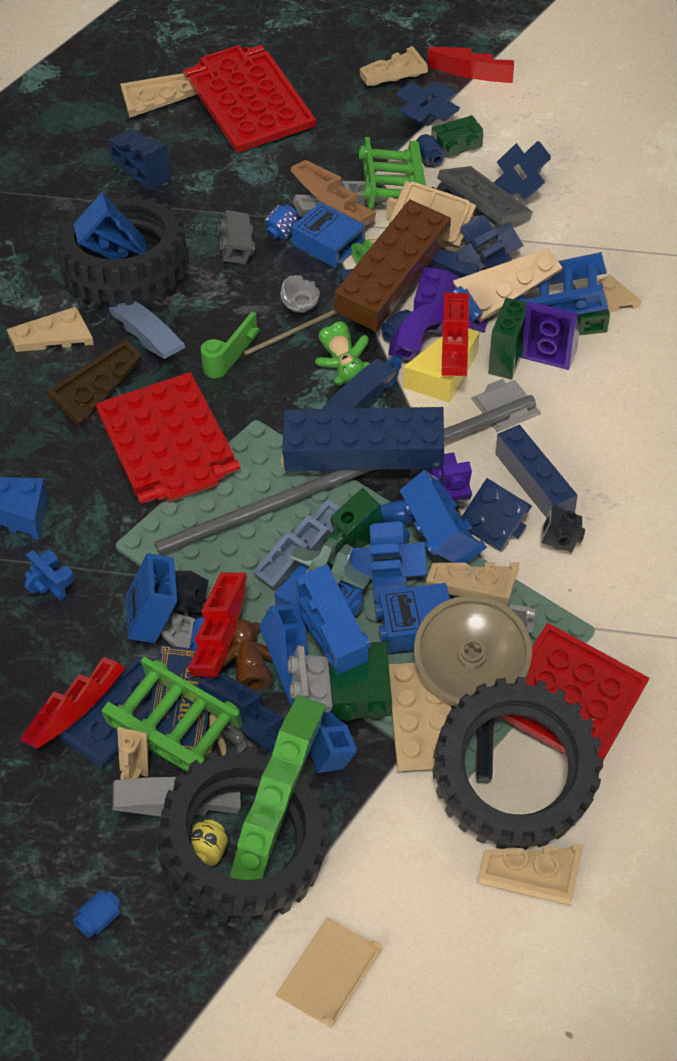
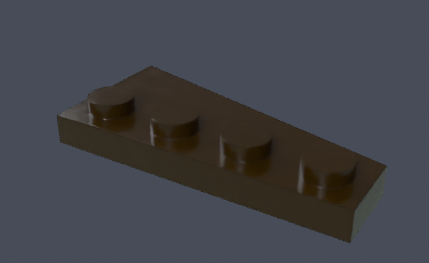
[47,339,142,428]

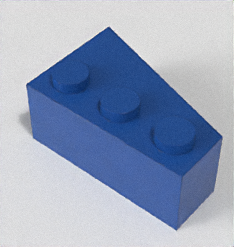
[400,470,487,563]
[0,477,48,540]

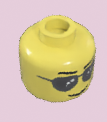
[190,820,229,867]

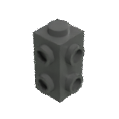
[217,210,255,264]

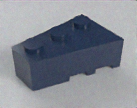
[108,129,171,191]

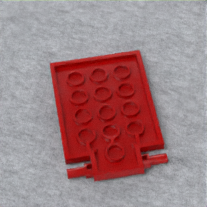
[183,45,316,153]
[96,372,240,504]

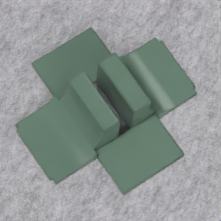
[290,538,371,589]

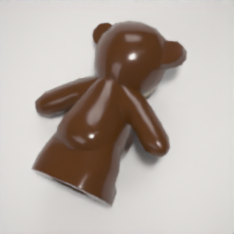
[222,619,273,692]

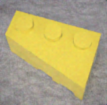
[403,328,480,403]

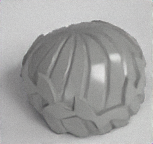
[281,275,320,313]

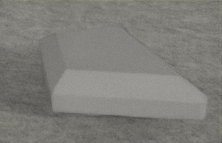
[160,612,196,648]

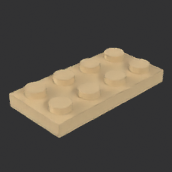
[389,663,451,771]

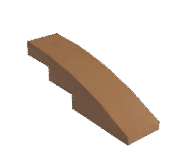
[291,160,376,225]

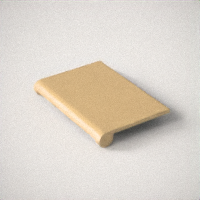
[276,918,383,1028]

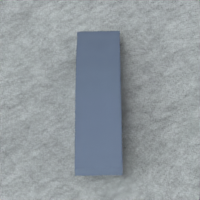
[109,301,185,359]
[253,499,340,589]

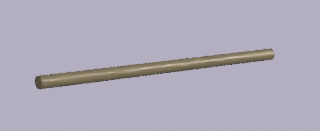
[243,310,337,356]

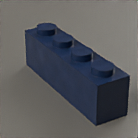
[495,424,578,517]

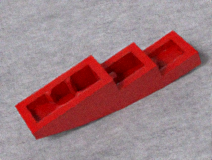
[428,47,514,83]
[441,292,469,376]
[188,572,247,677]
[19,657,125,749]

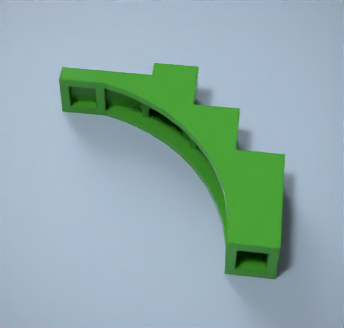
[230,695,326,880]

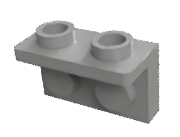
[288,646,333,713]

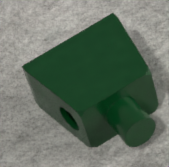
[323,488,384,550]

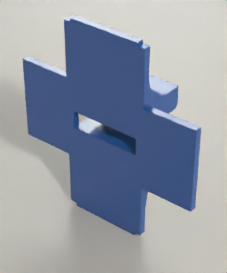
[351,521,427,602]

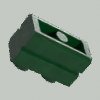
[431,115,484,157]

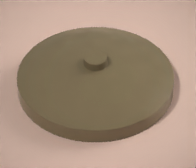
[414,595,532,707]

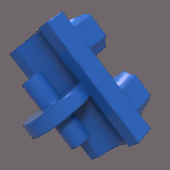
[25,549,75,600]

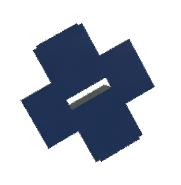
[396,81,460,126]
[494,141,551,201]
[454,215,524,271]

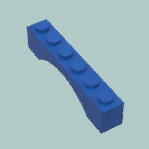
[259,604,357,773]

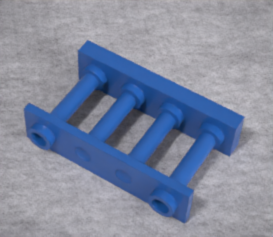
[517,252,608,315]

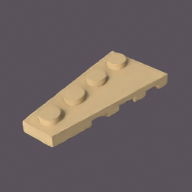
[121,73,197,118]
[453,248,562,323]

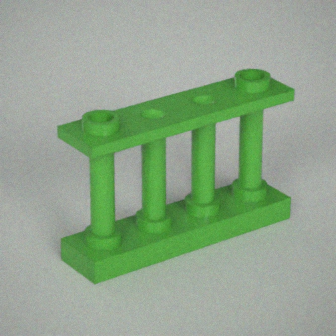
[359,137,426,209]
[101,656,243,773]

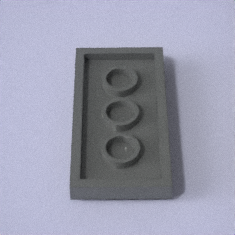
[437,166,533,225]

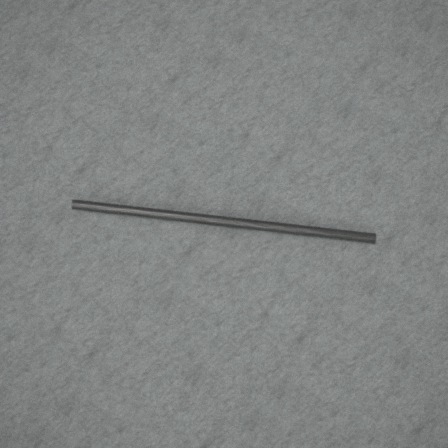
[154,395,536,554]

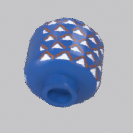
[265,205,299,240]

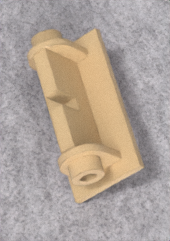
[117,727,149,780]

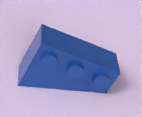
[73,192,148,259]
[296,564,371,675]

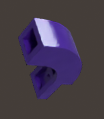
[388,303,472,361]
[427,452,472,503]

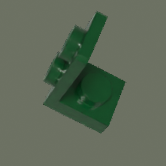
[573,284,610,336]

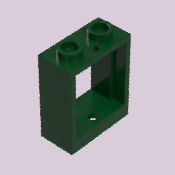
[488,298,527,380]

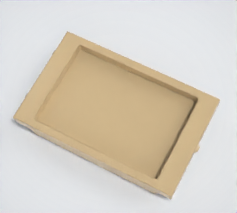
[389,181,476,248]

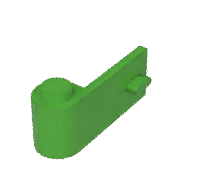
[201,312,260,378]

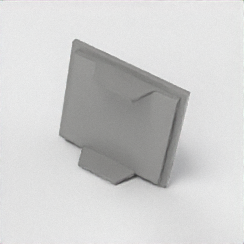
[471,379,541,432]

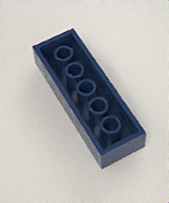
[282,407,444,471]

